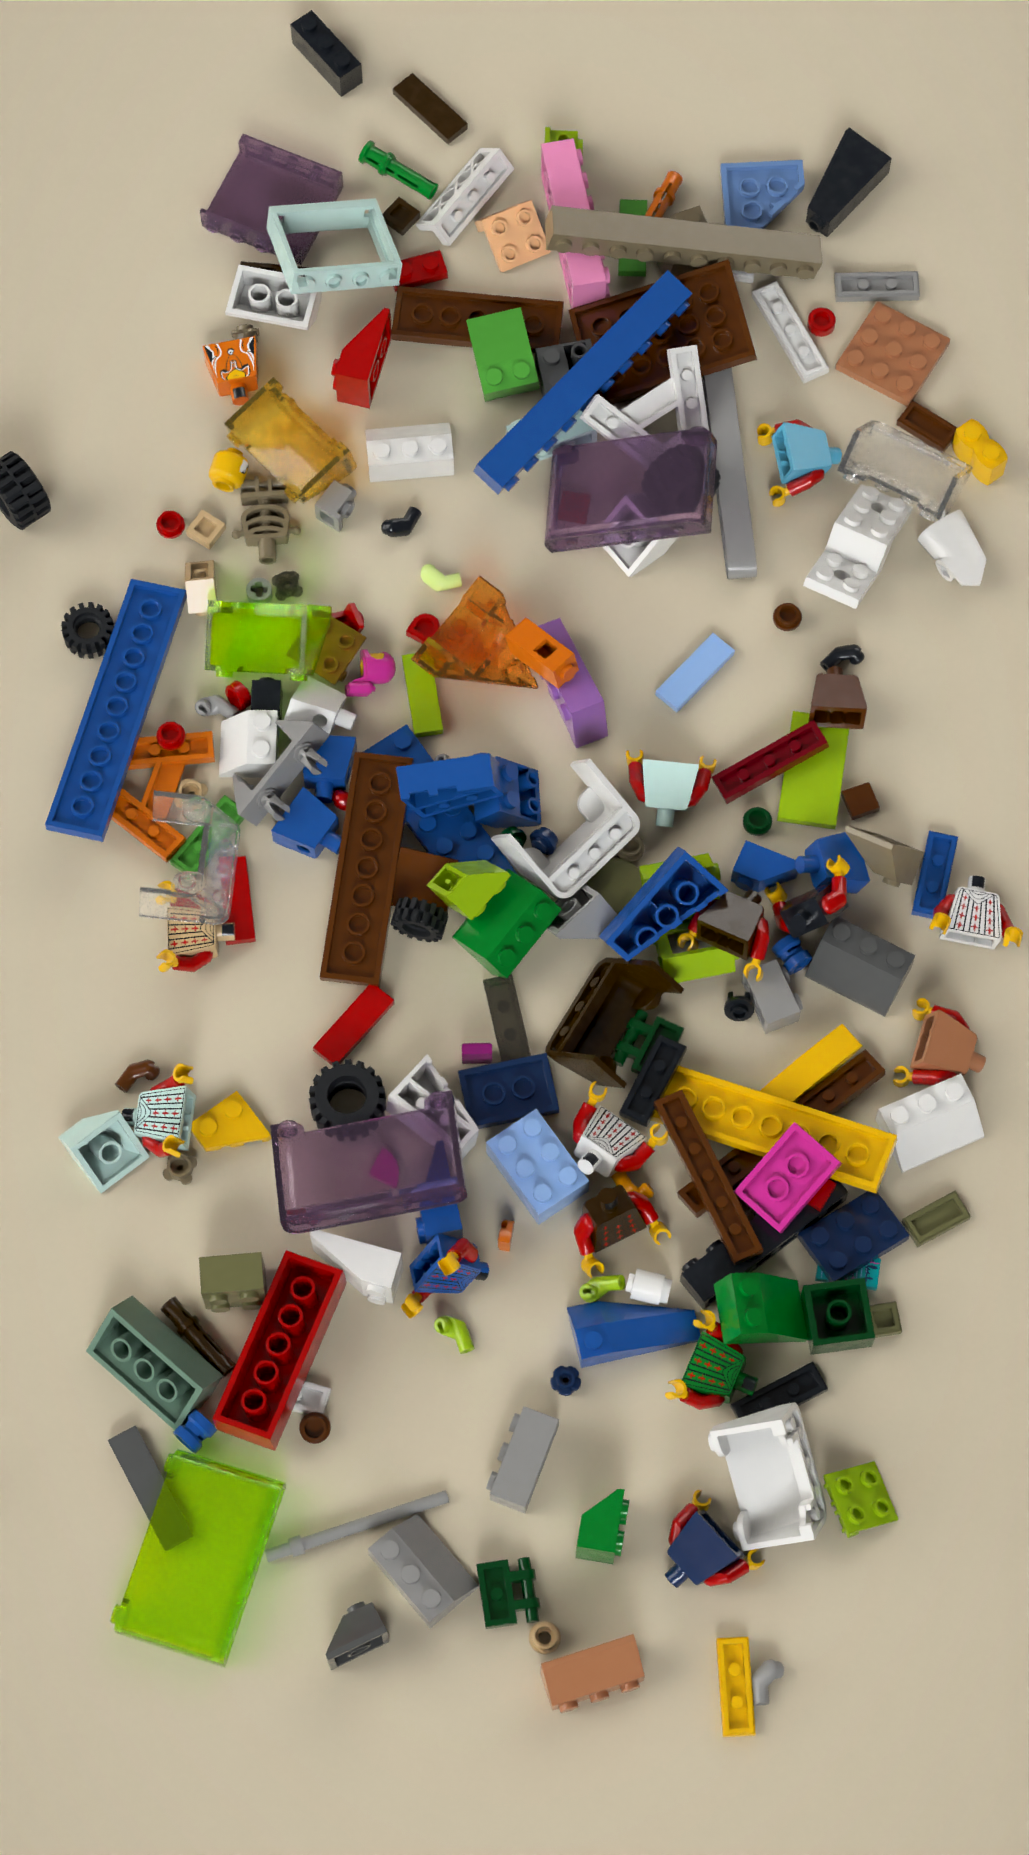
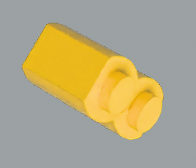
[952,419,1008,485]

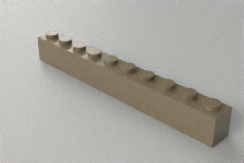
[545,205,822,279]

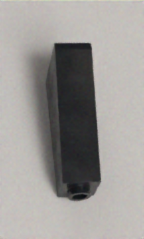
[806,128,892,237]

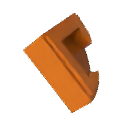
[498,1219,515,1251]

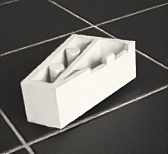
[386,1054,479,1166]

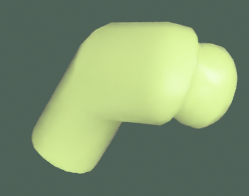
[421,564,462,591]

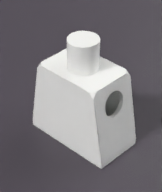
[284,675,357,734]

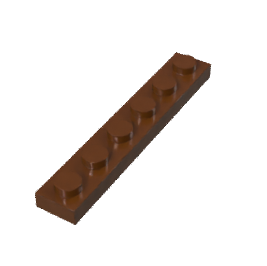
[654,1089,763,1265]

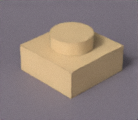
[186,509,226,550]

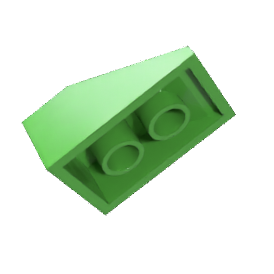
[466,307,540,402]

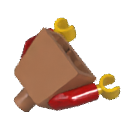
[893,998,986,1088]

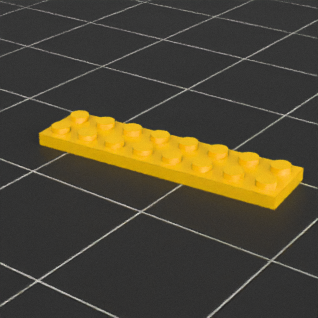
[651,1066,897,1194]

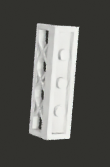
[415,148,514,246]

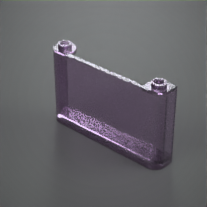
[544,426,717,553]
[270,1090,467,1234]

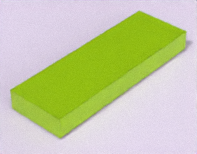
[402,651,444,738]

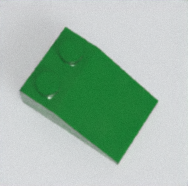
[714,1272,808,1344]

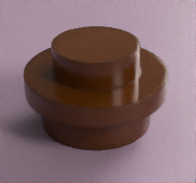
[773,603,802,631]
[299,1412,331,1444]

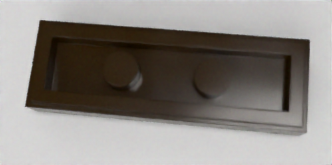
[393,73,468,144]

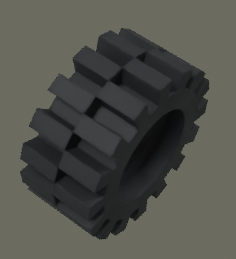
[61,602,114,659]
[390,897,449,942]

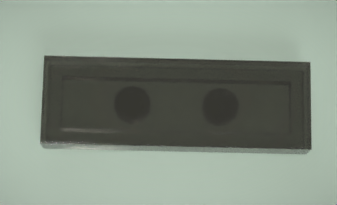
[483,974,531,1062]

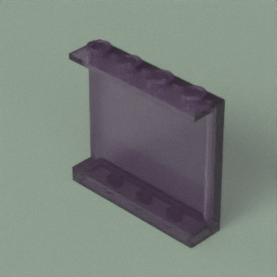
[200,134,343,265]

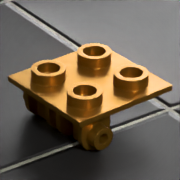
[287,609,367,685]

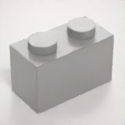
[742,959,803,1034]

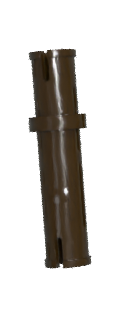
[160,1296,236,1378]

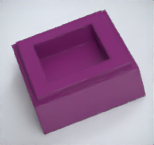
[462,1043,492,1064]

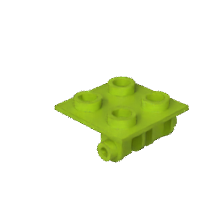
[823,1461,899,1538]

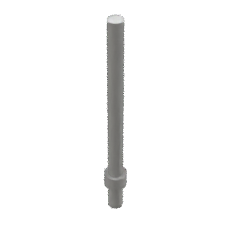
[264,1490,449,1562]

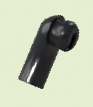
[381,507,422,537]
[820,644,865,671]

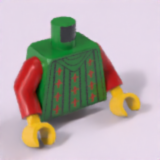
[665,1310,759,1410]

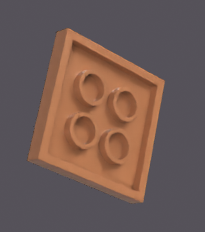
[835,301,950,407]

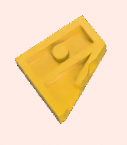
[191,1091,272,1152]

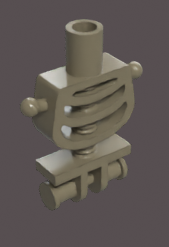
[232,475,301,564]

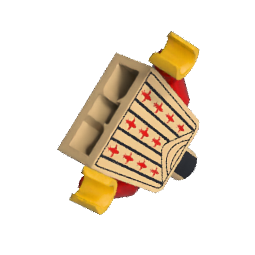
[155,880,235,972]

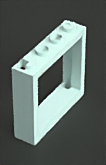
[266,198,402,294]

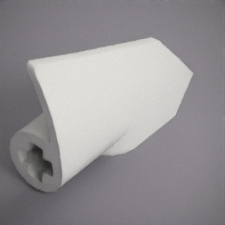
[918,510,987,586]

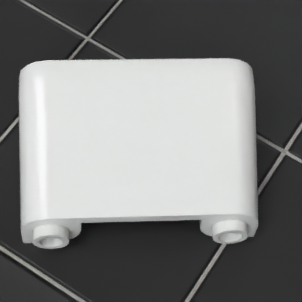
[708,1402,827,1551]

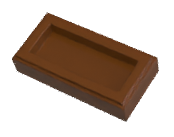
[896,400,957,454]

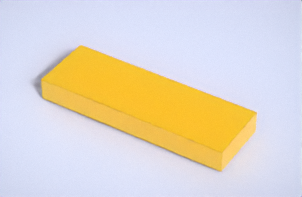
[716,1637,756,1737]

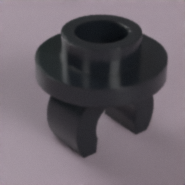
[724,992,754,1021]

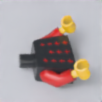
[764,855,850,938]

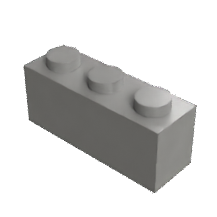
[486,1406,559,1513]

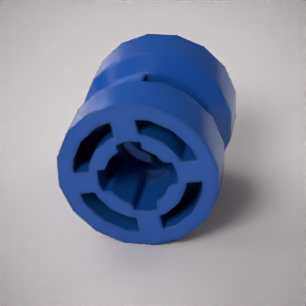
[771,934,813,975]
[173,1409,217,1454]

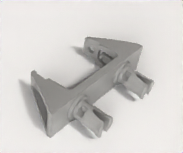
[233,720,330,826]

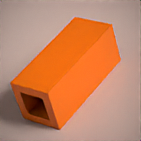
[505,618,579,689]

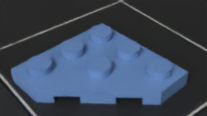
[720,160,805,229]

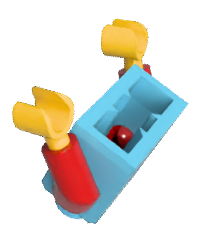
[757,419,842,507]

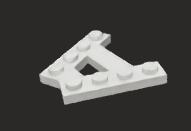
[579,345,713,471]

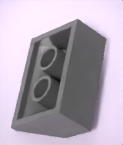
[805,916,915,1017]

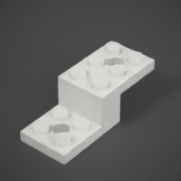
[803,484,913,609]

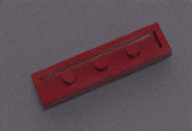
[711,720,829,804]

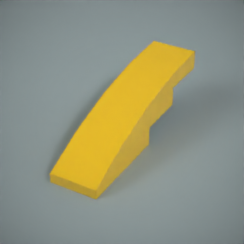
[760,1023,863,1103]

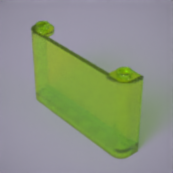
[110,1449,286,1668]

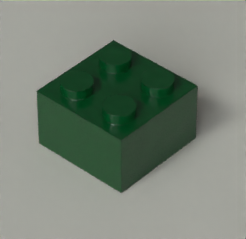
[801,1277,875,1355]

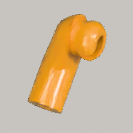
[611,1172,654,1199]

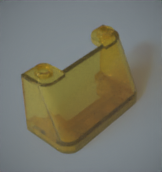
[224,377,357,504]

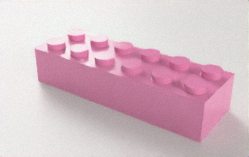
[541,138,610,309]

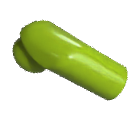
[579,1275,625,1303]
[434,1315,475,1354]

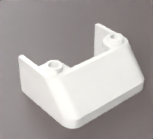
[491,758,640,899]

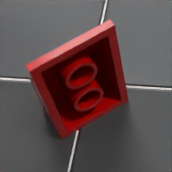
[331,308,392,409]

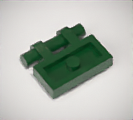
[613,1009,684,1074]
[476,1557,541,1629]

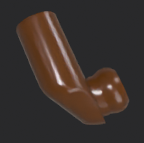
[115,1059,160,1093]

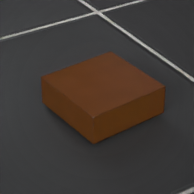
[841,782,880,820]

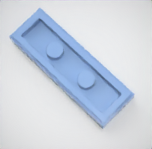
[655,633,735,713]

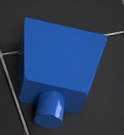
[303,735,357,804]
[271,787,342,859]
[795,832,870,894]

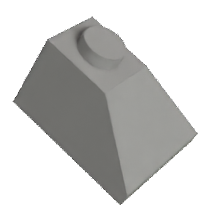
[546,884,617,939]

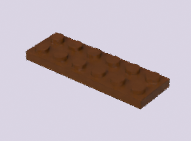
[391,286,564,354]

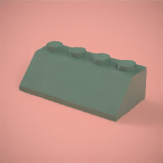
[86,1296,223,1430]

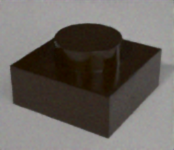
[382,197,420,236]

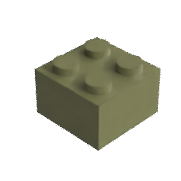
[199,1252,267,1313]

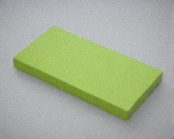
[777,711,849,830]

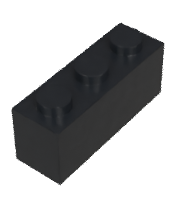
[290,10,363,97]

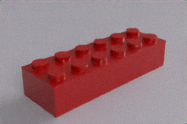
[212,1250,347,1451]

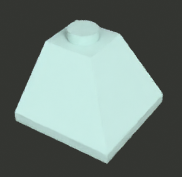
[58,1110,150,1193]

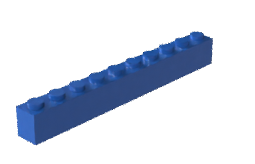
[473,270,692,495]

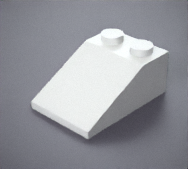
[310,1228,403,1305]

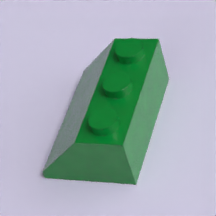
[452,869,562,979]

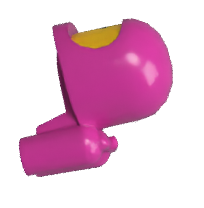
[345,649,396,697]

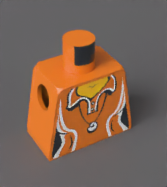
[203,336,258,406]

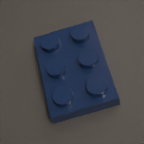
[458,1053,559,1129]
[798,1191,910,1282]

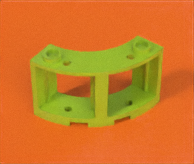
[639,853,739,983]

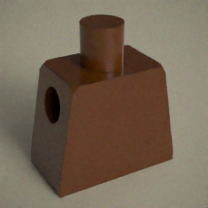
[808,666,867,729]

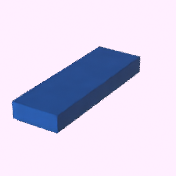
[911,830,958,919]

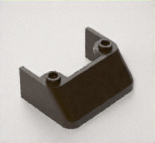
[545,957,684,1088]

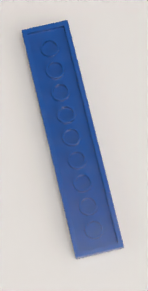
[45,579,187,842]

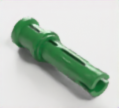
[358,140,439,200]

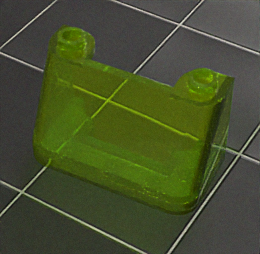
[205,600,332,681]

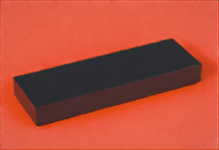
[619,1034,687,1127]
[730,1361,828,1418]

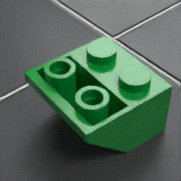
[576,1489,630,1564]

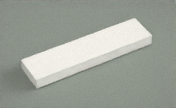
[752,281,829,384]

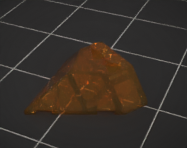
[411,576,538,689]

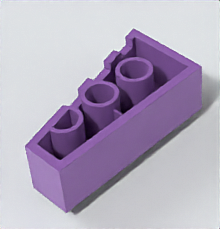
[538,618,608,748]

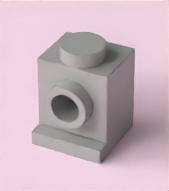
[315,480,357,532]

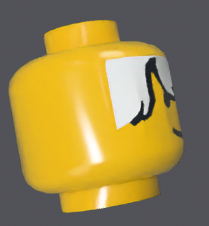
[208,448,249,492]

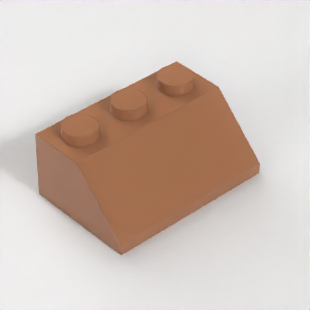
[540,1634,645,1713]

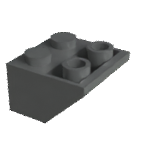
[535,339,592,397]

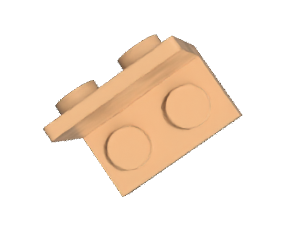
[475,200,551,272]

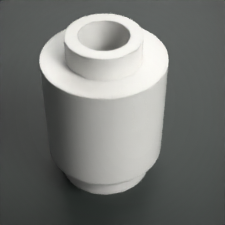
[625,1268,672,1305]

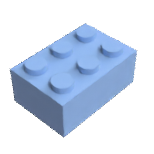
[486,1109,589,1225]

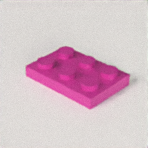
[734,1122,842,1233]

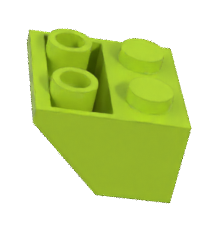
[426,860,511,920]

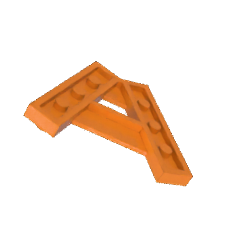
[111,731,215,863]

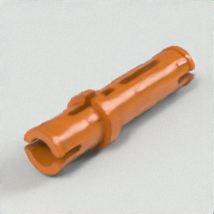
[645,171,683,218]

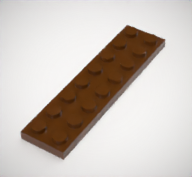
[320,752,414,987]

